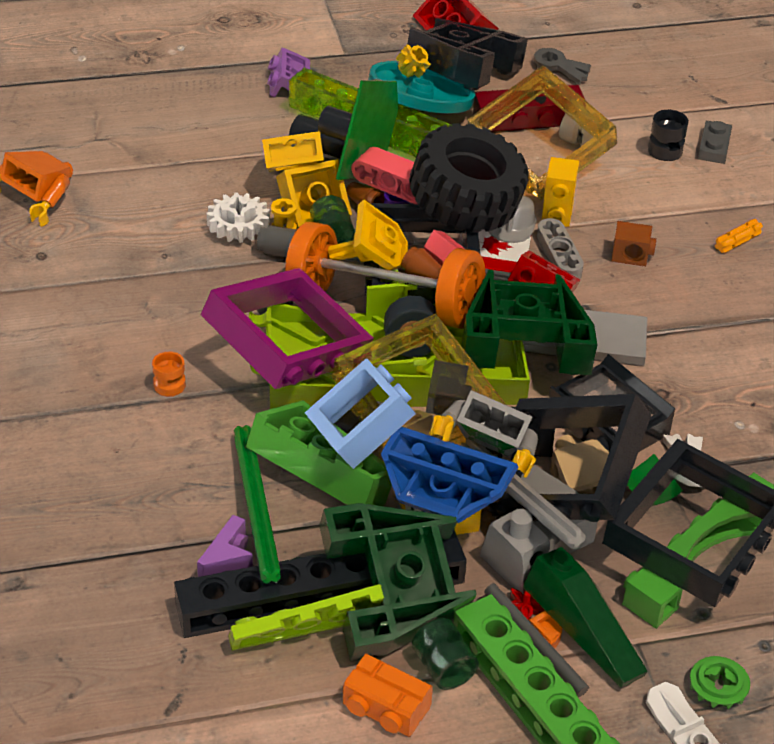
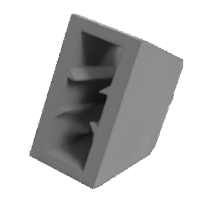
[480,509,550,594]

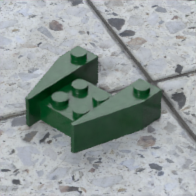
[461,270,598,375]
[319,503,477,662]

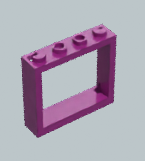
[200,268,374,389]

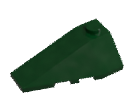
[523,547,647,688]

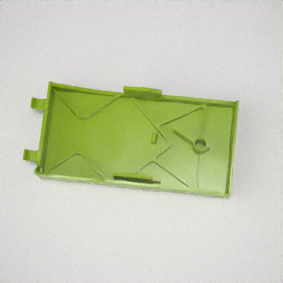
[249,283,530,409]

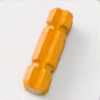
[714,219,763,253]

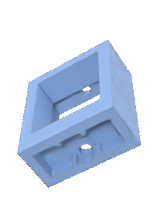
[305,358,416,469]

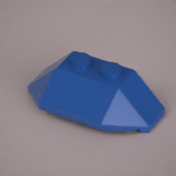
[381,427,519,523]

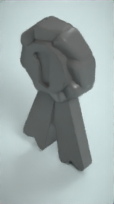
[534,48,591,85]

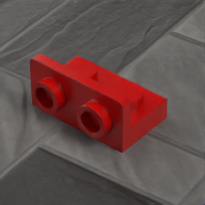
[508,250,580,292]

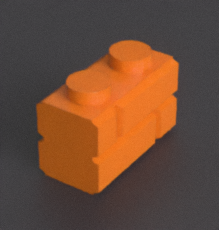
[343,653,433,737]

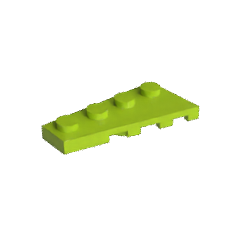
[228,584,384,651]

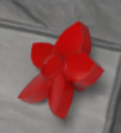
[510,588,545,620]

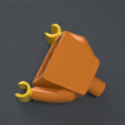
[0,151,73,227]

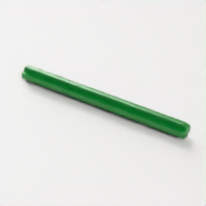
[234,425,281,584]

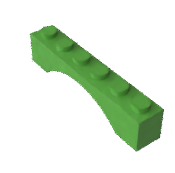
[622,472,774,629]

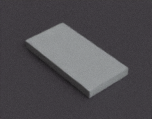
[523,310,647,366]

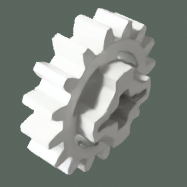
[207,193,270,243]

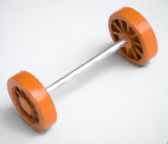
[285,221,485,329]

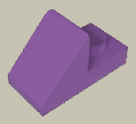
[197,515,253,577]

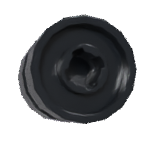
[648,109,689,161]

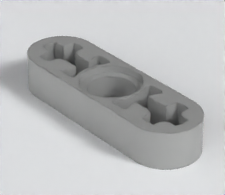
[537,218,584,279]

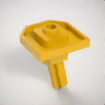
[328,200,408,271]

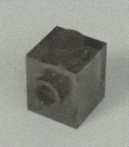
[426,360,472,416]

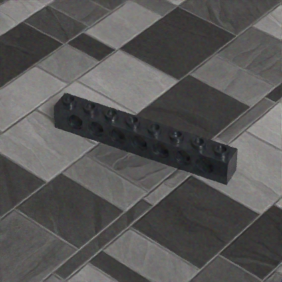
[174,530,467,638]

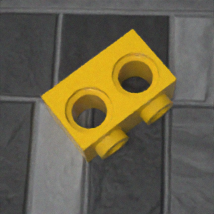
[541,157,579,227]

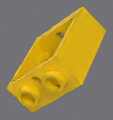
[262,131,324,172]

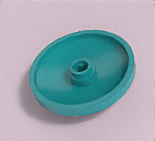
[368,61,475,113]

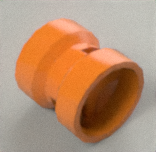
[152,351,186,397]

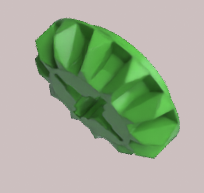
[690,656,750,710]

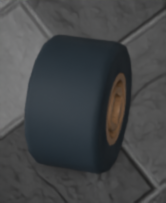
[383,296,442,358]

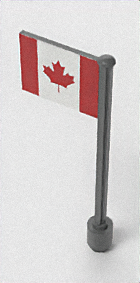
[257,225,532,281]

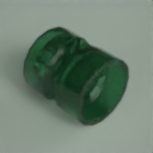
[310,195,355,244]
[412,618,479,690]

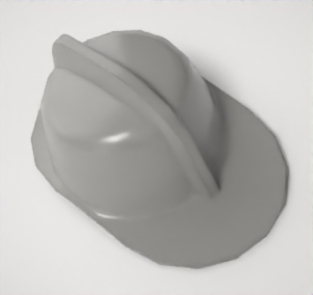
[488,195,537,243]

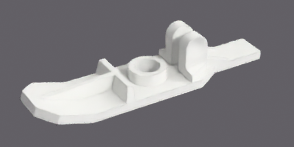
[646,682,720,744]

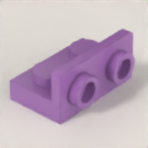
[267,47,310,97]

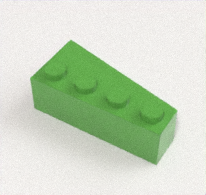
[246,400,392,506]

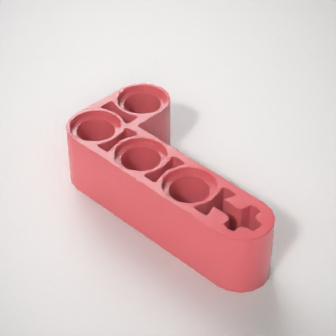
[351,147,432,234]

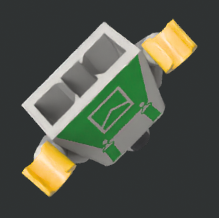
[429,390,538,478]

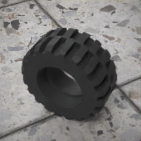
[409,123,529,233]

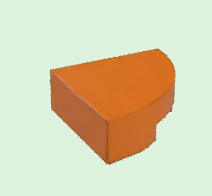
[529,611,563,649]

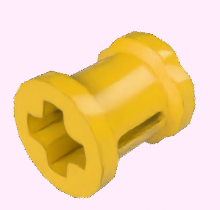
[271,198,297,230]

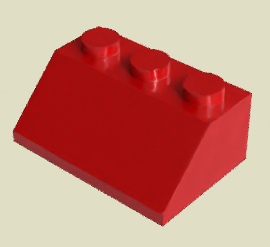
[412,0,499,30]

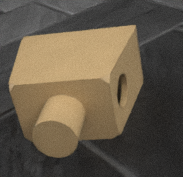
[550,435,609,494]

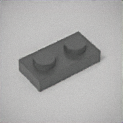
[698,120,732,164]

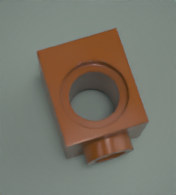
[611,221,657,267]

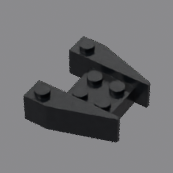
[407,18,528,90]

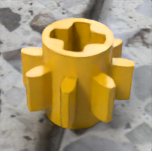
[396,44,431,78]

